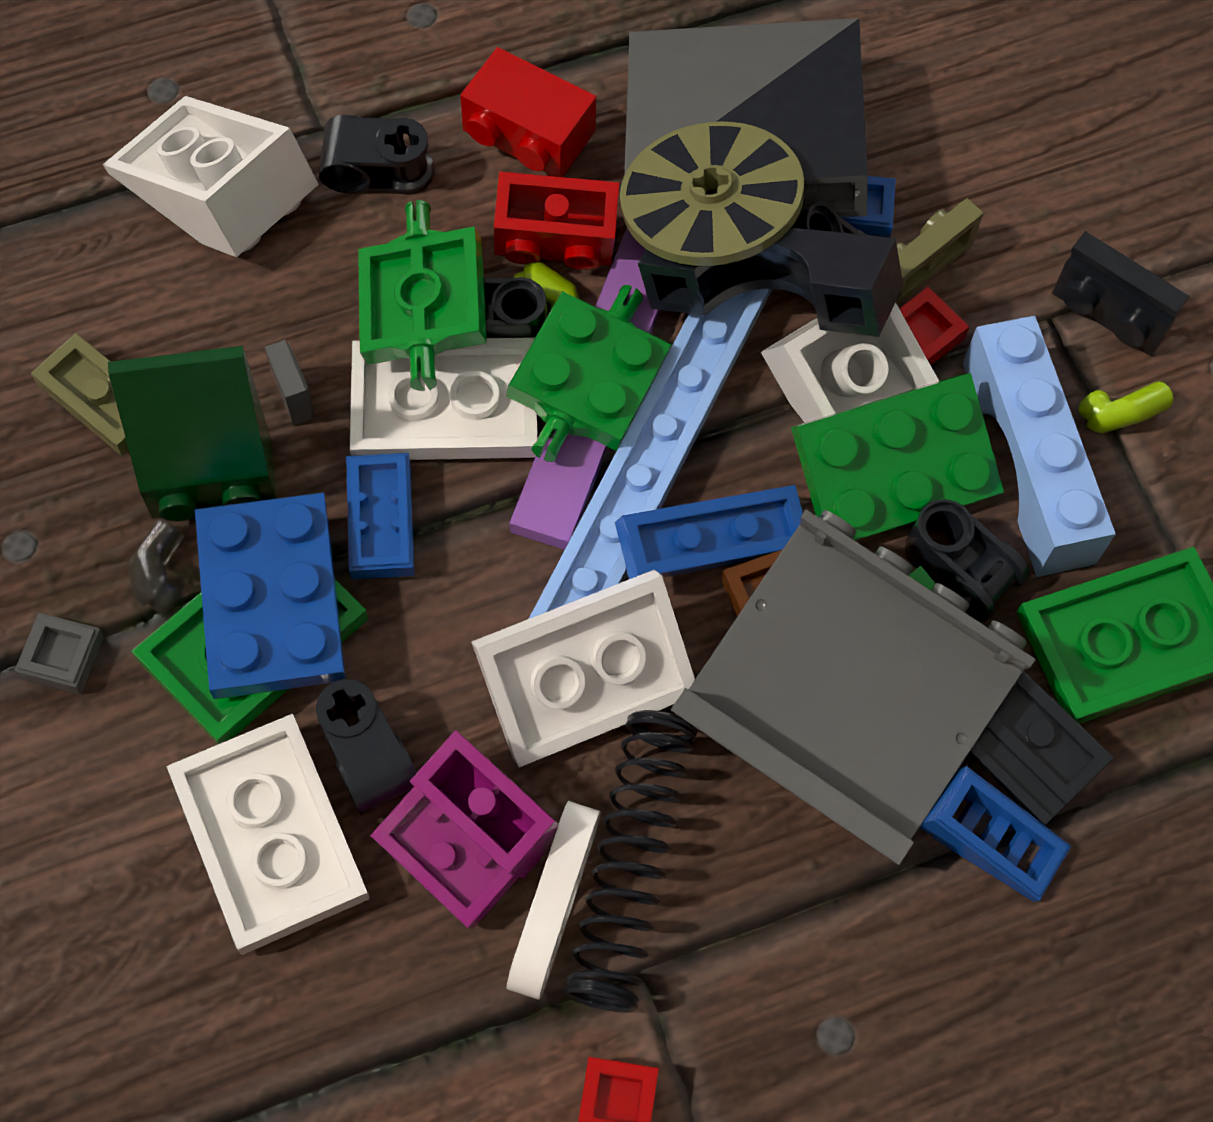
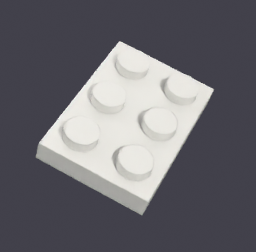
[350,338,537,460]
[471,570,695,767]
[167,714,370,955]

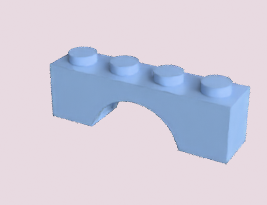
[962,316,1115,577]

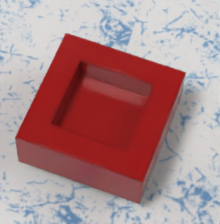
[899,287,970,366]
[578,1057,659,1122]

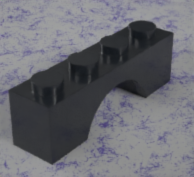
[638,228,903,337]

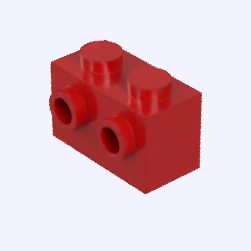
[460,47,597,177]
[494,171,619,270]

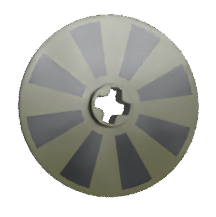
[620,121,804,266]

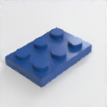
[195,493,346,699]

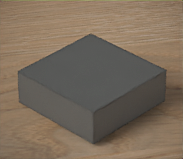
[265,340,315,426]
[14,613,104,695]

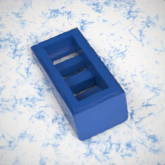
[919,766,1071,902]

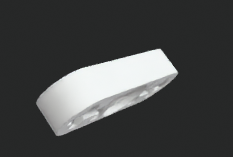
[506,801,601,1000]

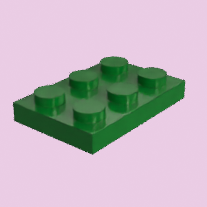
[791,373,1004,541]
[1016,547,1213,724]
[131,580,368,745]

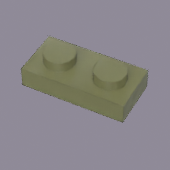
[896,198,984,306]
[31,333,129,456]

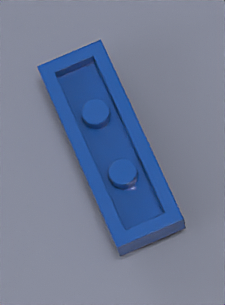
[614,485,803,579]

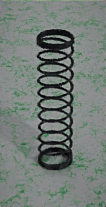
[564,710,697,1013]

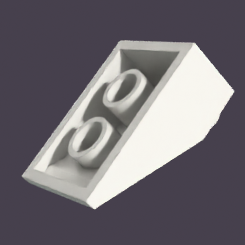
[103,96,319,257]
[761,303,939,423]

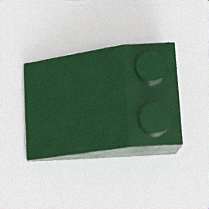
[108,346,277,522]

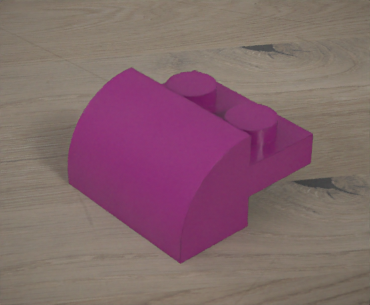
[370,730,559,929]

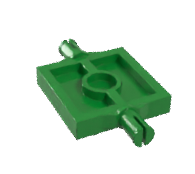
[358,200,486,391]
[506,285,671,462]

